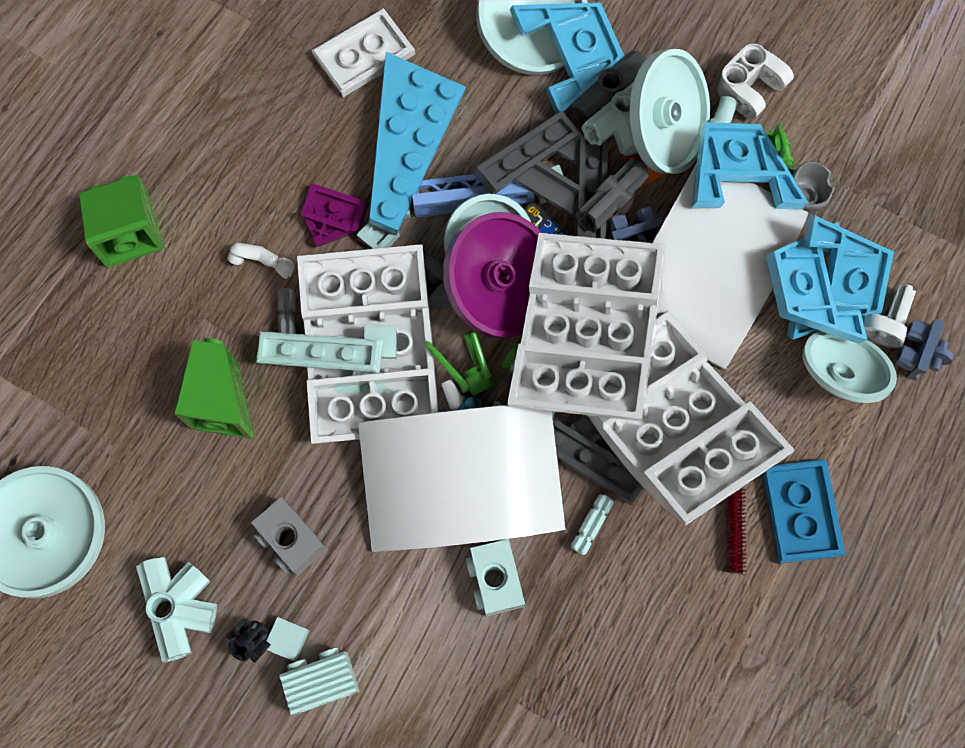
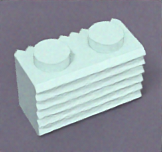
[279,648,360,715]

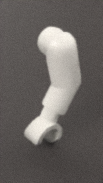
[227,243,294,279]

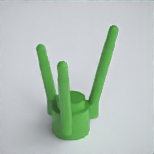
[424,332,495,397]

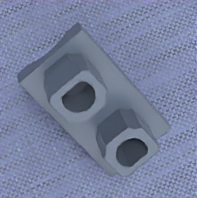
[609,206,665,243]
[894,319,954,381]

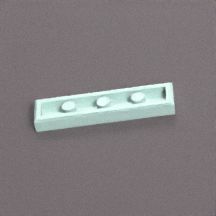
[256,331,383,373]

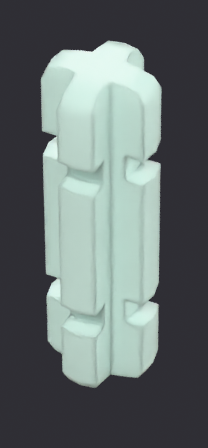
[571,494,614,555]

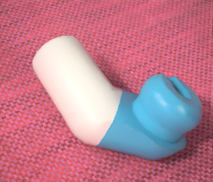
[442,379,483,411]

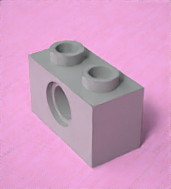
[251,496,328,575]

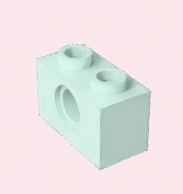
[466,539,525,617]

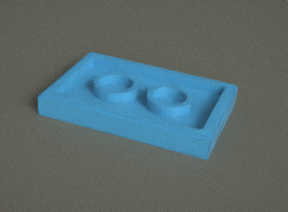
[762,459,846,564]

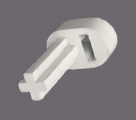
[863,284,916,348]

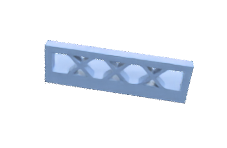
[412,174,534,218]

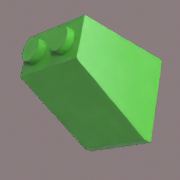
[79,174,165,268]
[175,338,254,439]

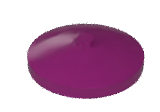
[443,212,542,338]

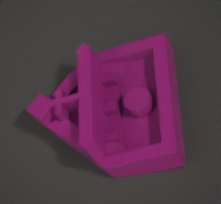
[301,183,369,247]

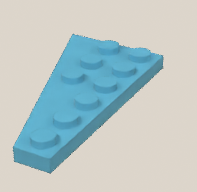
[369,52,466,235]

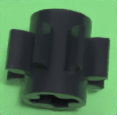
[226,619,271,663]

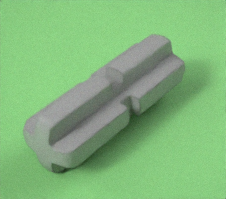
[278,288,296,334]

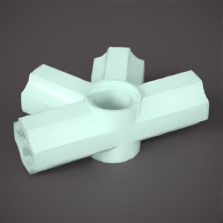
[581,82,638,156]
[136,557,217,663]

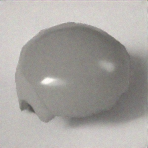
[792,161,835,211]

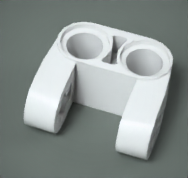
[717,44,794,119]

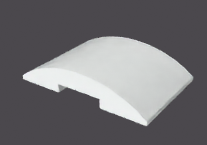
[653,163,808,370]
[508,233,665,421]
[297,244,438,444]
[587,312,794,526]
[358,405,565,552]

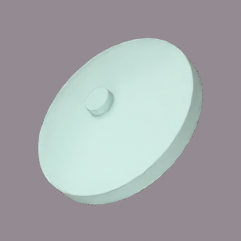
[476,0,588,75]
[630,49,710,174]
[0,466,105,599]

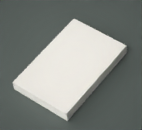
[312,8,415,97]

